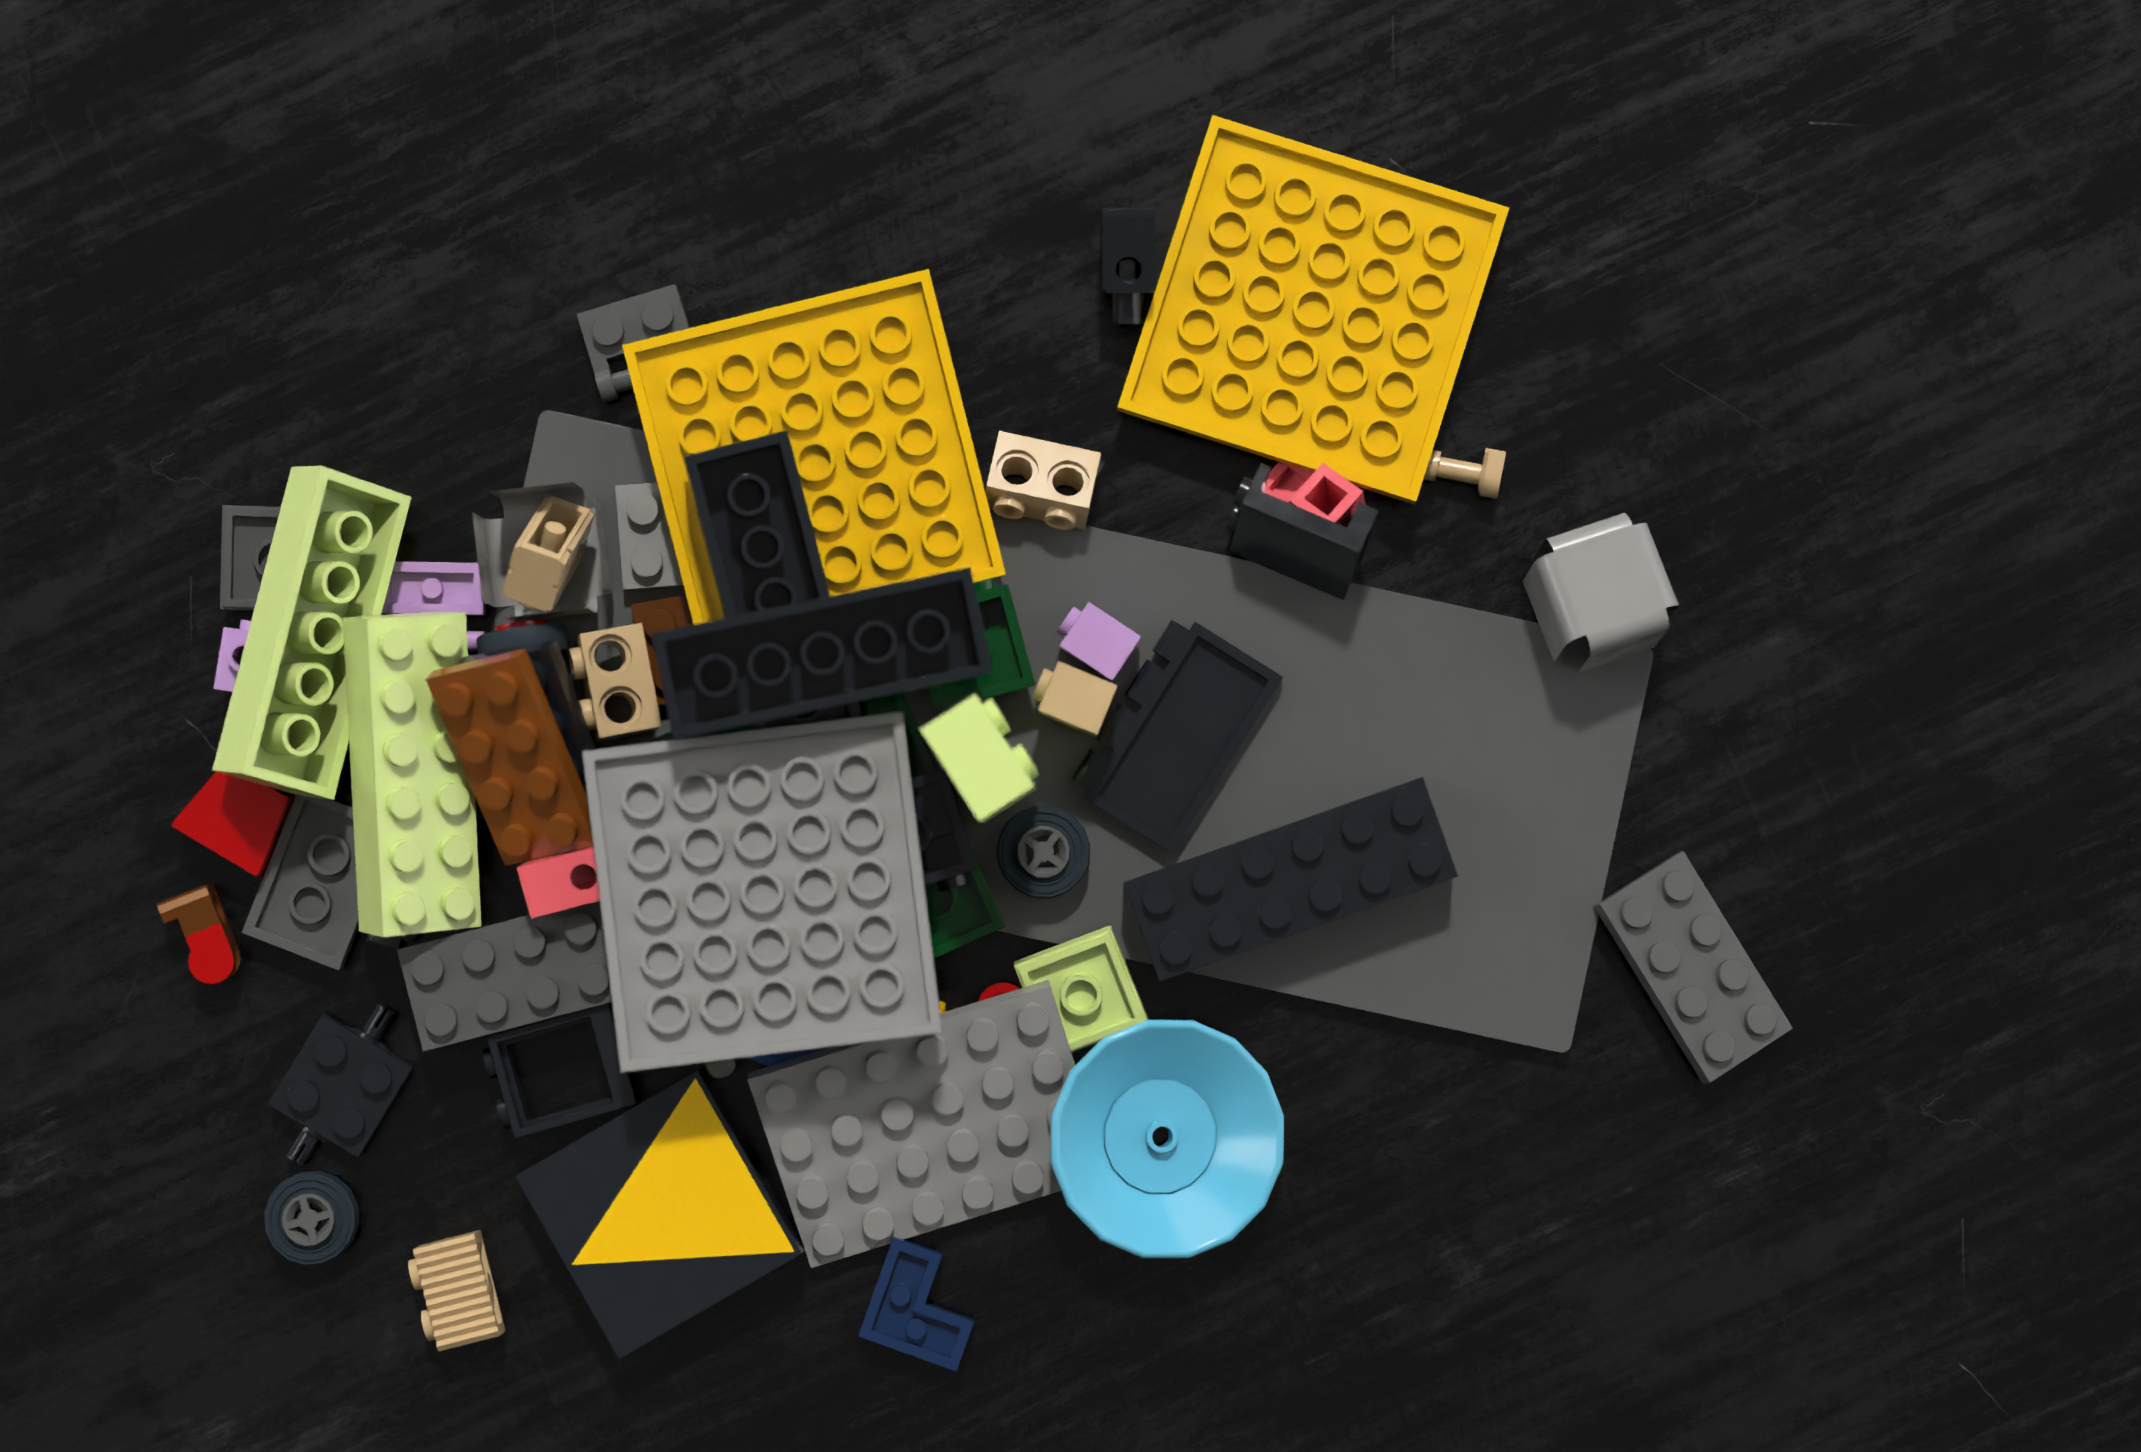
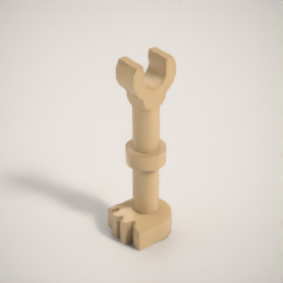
[1423,448,1506,499]

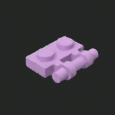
[382,562,486,652]

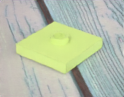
[1014,925,1148,1052]

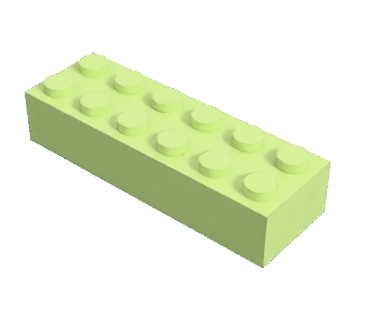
[212,466,411,800]
[343,611,482,937]

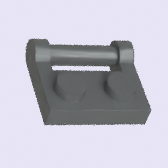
[577,284,690,403]

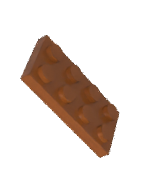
[425,648,594,866]

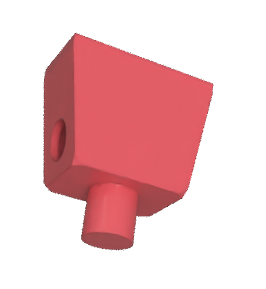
[517,847,600,918]

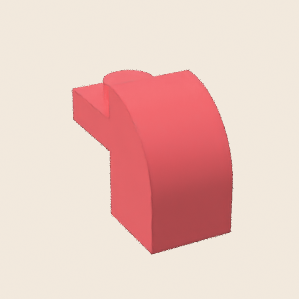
[1264,462,1366,528]

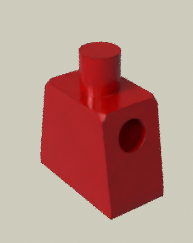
[171,772,295,877]

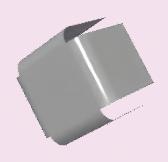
[472,482,613,622]
[1523,513,1679,673]

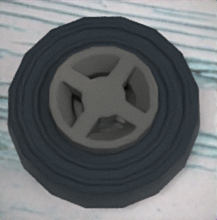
[997,805,1090,898]
[264,1171,360,1265]

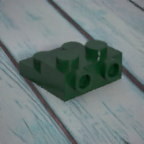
[927,578,1036,713]

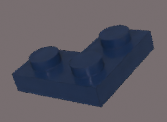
[858,1237,974,1372]

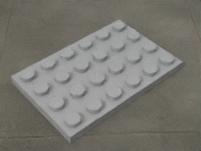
[747,980,1075,1268]

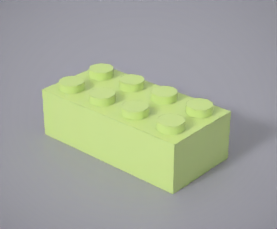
[920,694,1039,823]

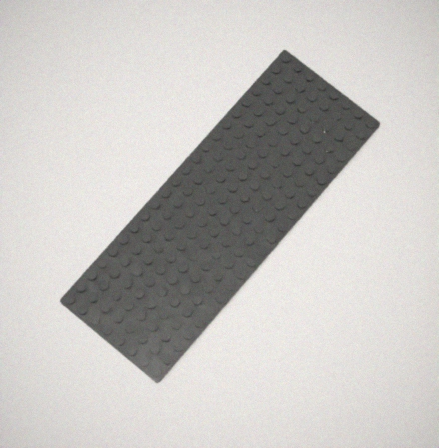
[475,410,1653,1053]

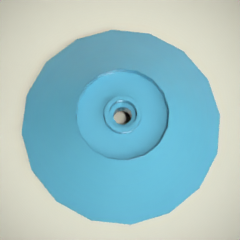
[1050,1020,1284,1258]

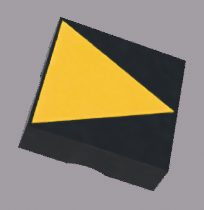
[515,1068,805,1359]

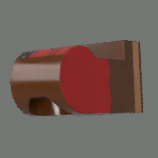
[156,884,241,984]

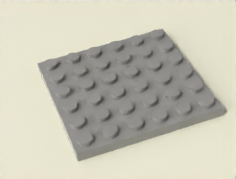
[582,712,943,1072]

